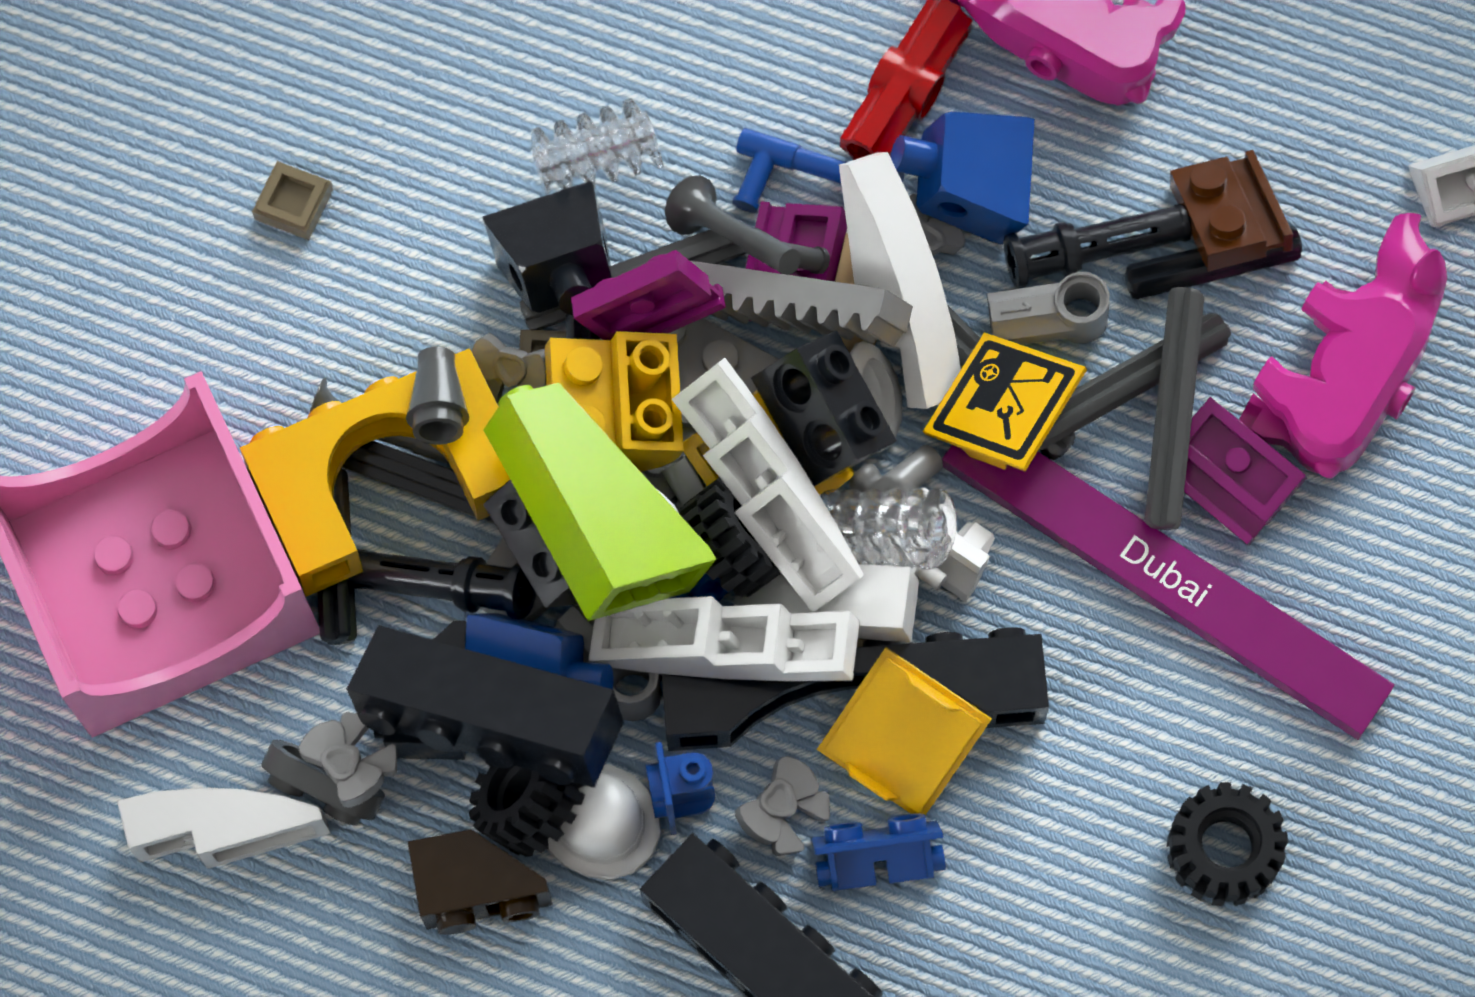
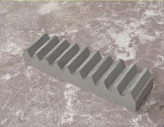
[689,260,913,347]

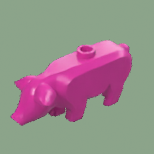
[949,0,1186,106]
[1239,213,1447,479]

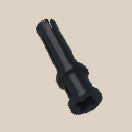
[1003,204,1191,288]
[348,549,536,619]

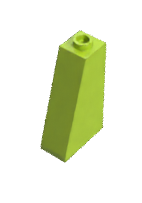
[483,383,716,621]

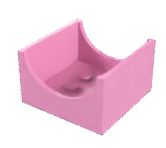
[0,371,320,738]

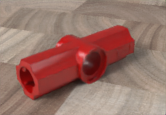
[840,0,973,160]

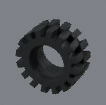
[679,477,781,598]
[469,762,586,857]
[1166,782,1288,907]

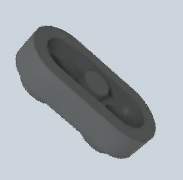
[261,740,385,825]

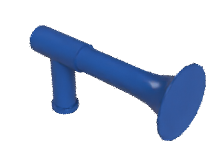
[732,127,905,213]

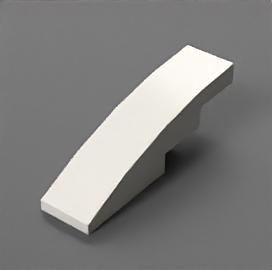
[839,152,961,409]
[671,358,864,613]
[588,596,860,681]

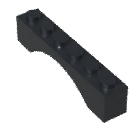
[662,627,1049,751]

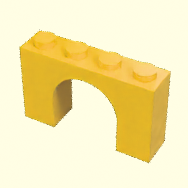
[239,348,510,597]

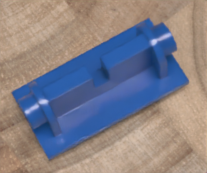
[646,742,715,835]
[811,813,946,892]

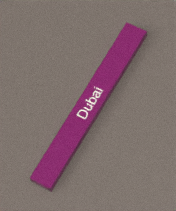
[942,445,1395,740]

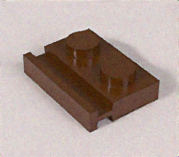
[1170,150,1293,271]

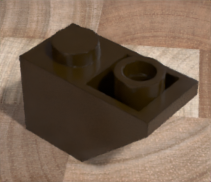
[407,829,552,935]

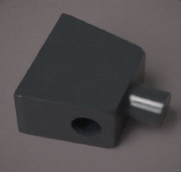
[482,181,613,315]

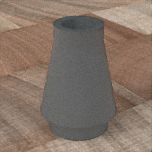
[406,346,469,445]

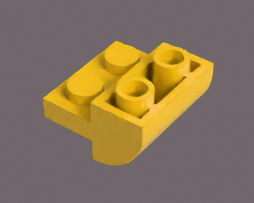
[545,331,684,472]

